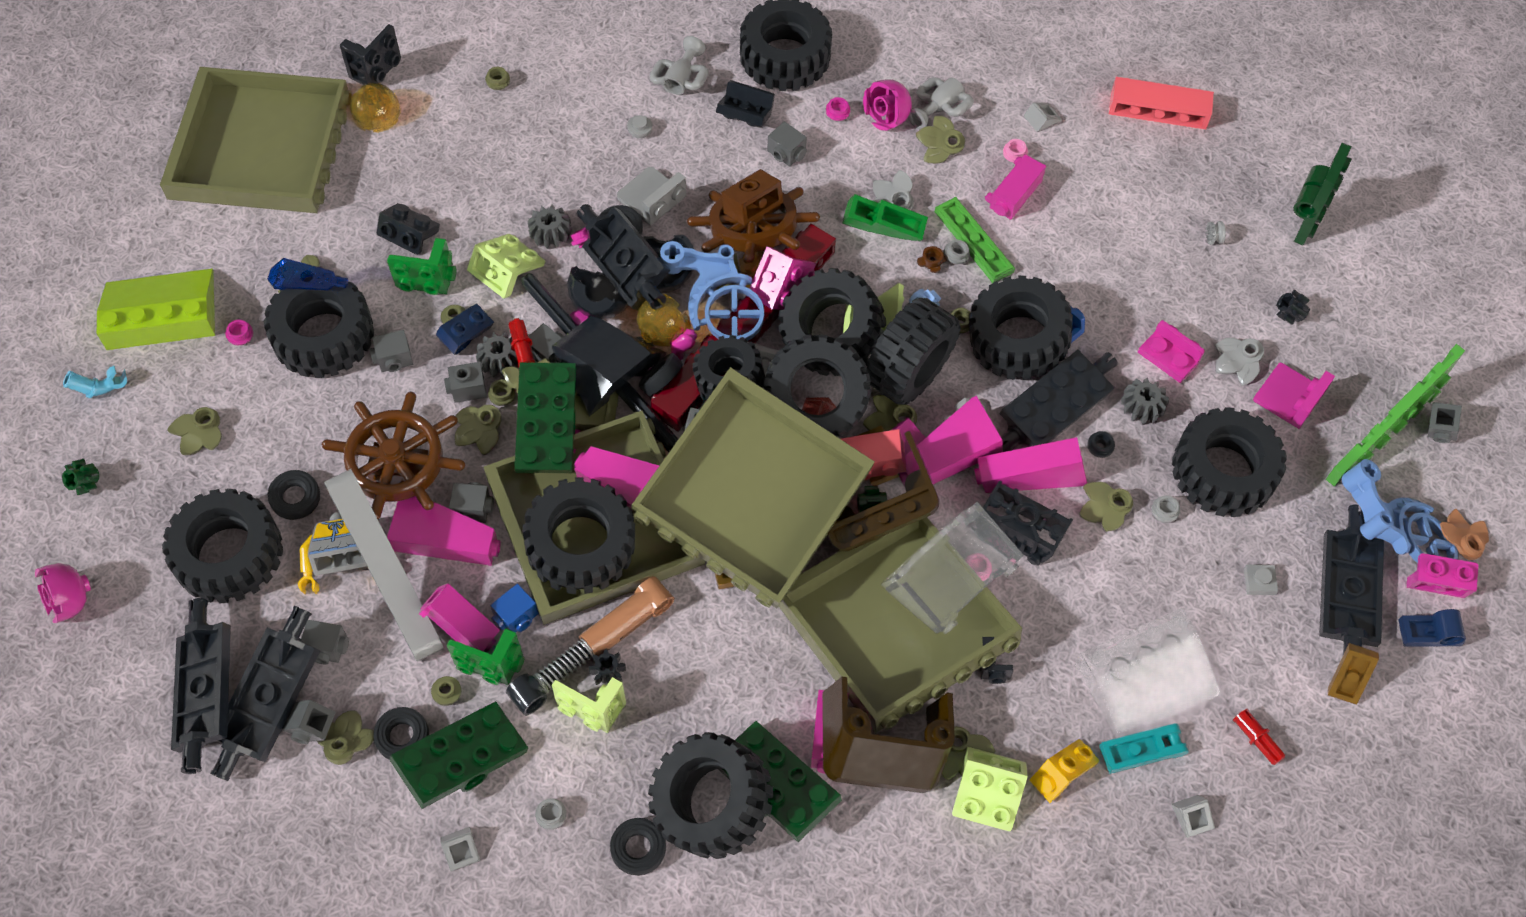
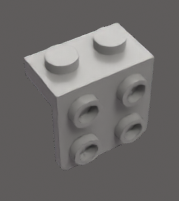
[617,167,687,226]

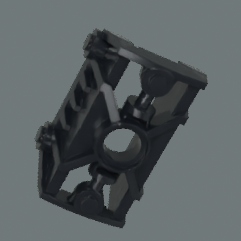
[978,480,1073,566]

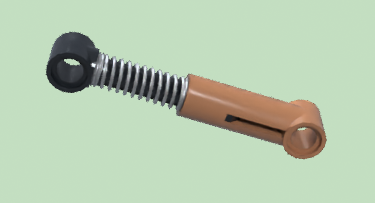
[506,576,675,716]

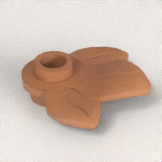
[1440,509,1489,560]

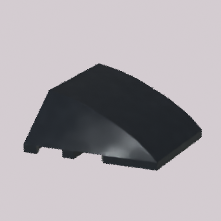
[552,316,667,417]

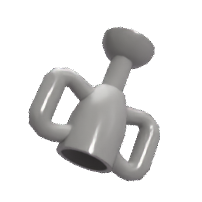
[650,36,708,95]
[908,77,974,130]

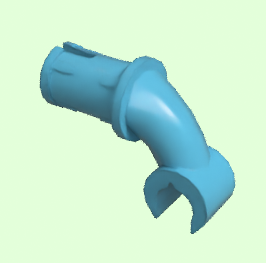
[63,366,127,399]

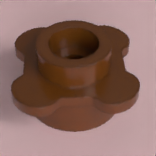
[917,246,947,273]

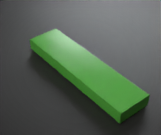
[934,197,1015,283]

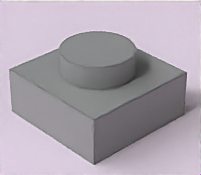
[1244,565,1278,595]

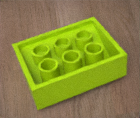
[96,268,215,350]

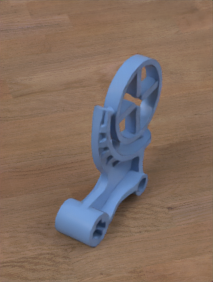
[660,241,764,341]
[1342,459,1458,563]

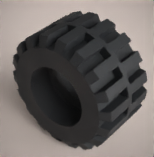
[693,335,765,401]

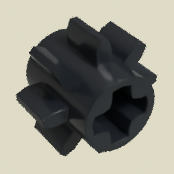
[1276,290,1310,325]
[589,649,626,685]

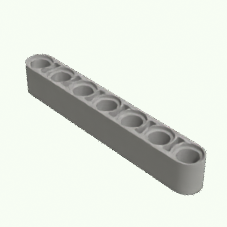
[324,469,444,662]

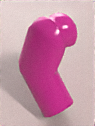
[671,329,697,360]

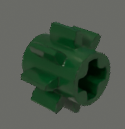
[62,458,99,495]
[857,485,887,513]

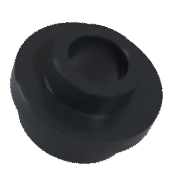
[1087,431,1115,458]

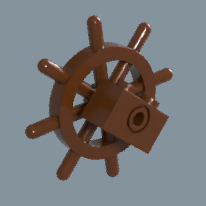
[687,169,820,263]
[321,391,466,520]

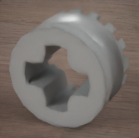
[1205,221,1226,245]

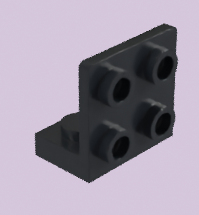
[339,24,401,90]

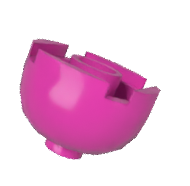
[863,79,912,131]
[35,563,91,623]

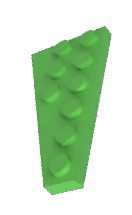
[1326,344,1465,486]

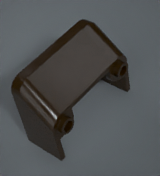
[828,431,939,551]
[822,676,955,793]

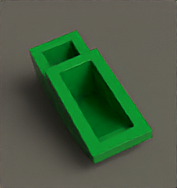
[842,194,928,241]

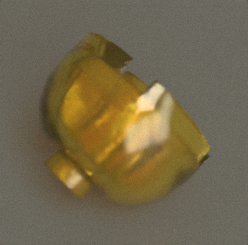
[350,83,401,133]
[637,294,691,347]

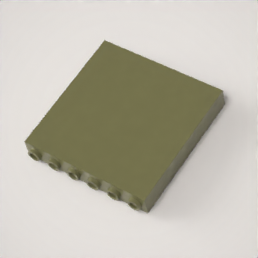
[160,67,352,213]
[632,367,875,609]
[484,411,705,625]
[779,517,1022,734]

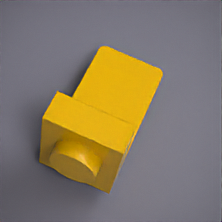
[1029,739,1099,803]

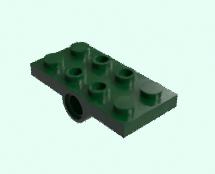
[1293,143,1352,245]
[515,362,576,473]
[390,701,528,809]
[718,721,842,842]

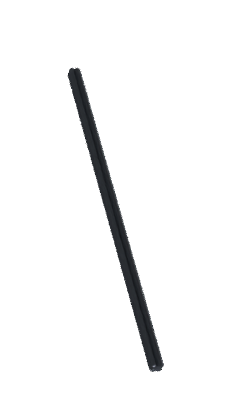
[521,273,679,452]

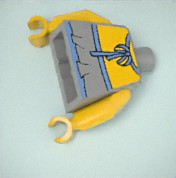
[298,512,367,595]

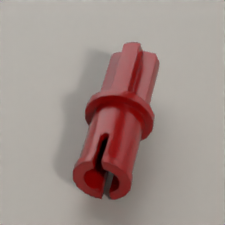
[508,318,536,367]
[1233,708,1285,765]

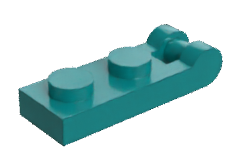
[1099,723,1189,774]

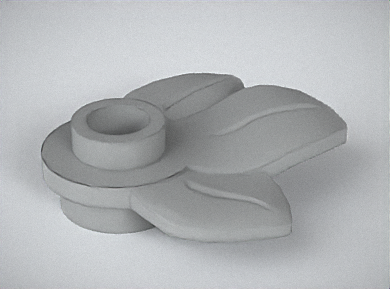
[872,170,914,210]
[1215,338,1264,386]

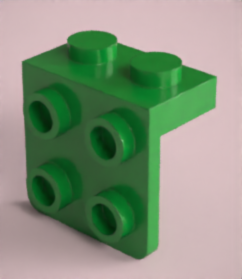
[387,238,457,295]
[447,629,525,685]

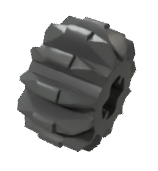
[528,204,572,249]
[476,332,518,378]
[1121,377,1169,425]

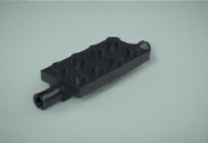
[577,204,670,311]
[999,349,1118,453]
[1319,504,1384,655]
[171,598,231,774]
[210,606,320,781]

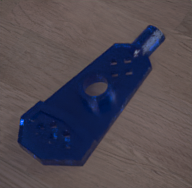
[267,258,348,290]

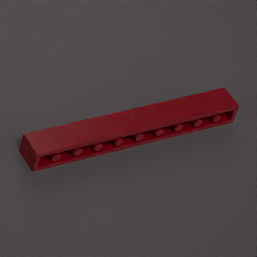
[651,223,836,432]

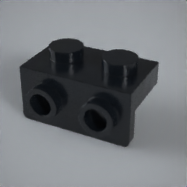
[716,80,775,127]
[376,203,440,255]

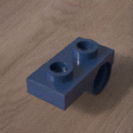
[436,303,494,355]
[1398,609,1466,647]

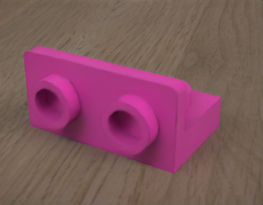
[1137,320,1205,383]
[1407,553,1478,598]

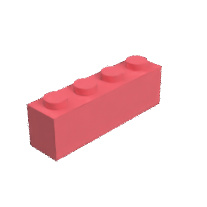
[1109,77,1214,130]
[840,429,907,480]

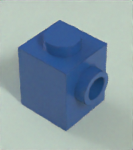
[490,583,539,632]

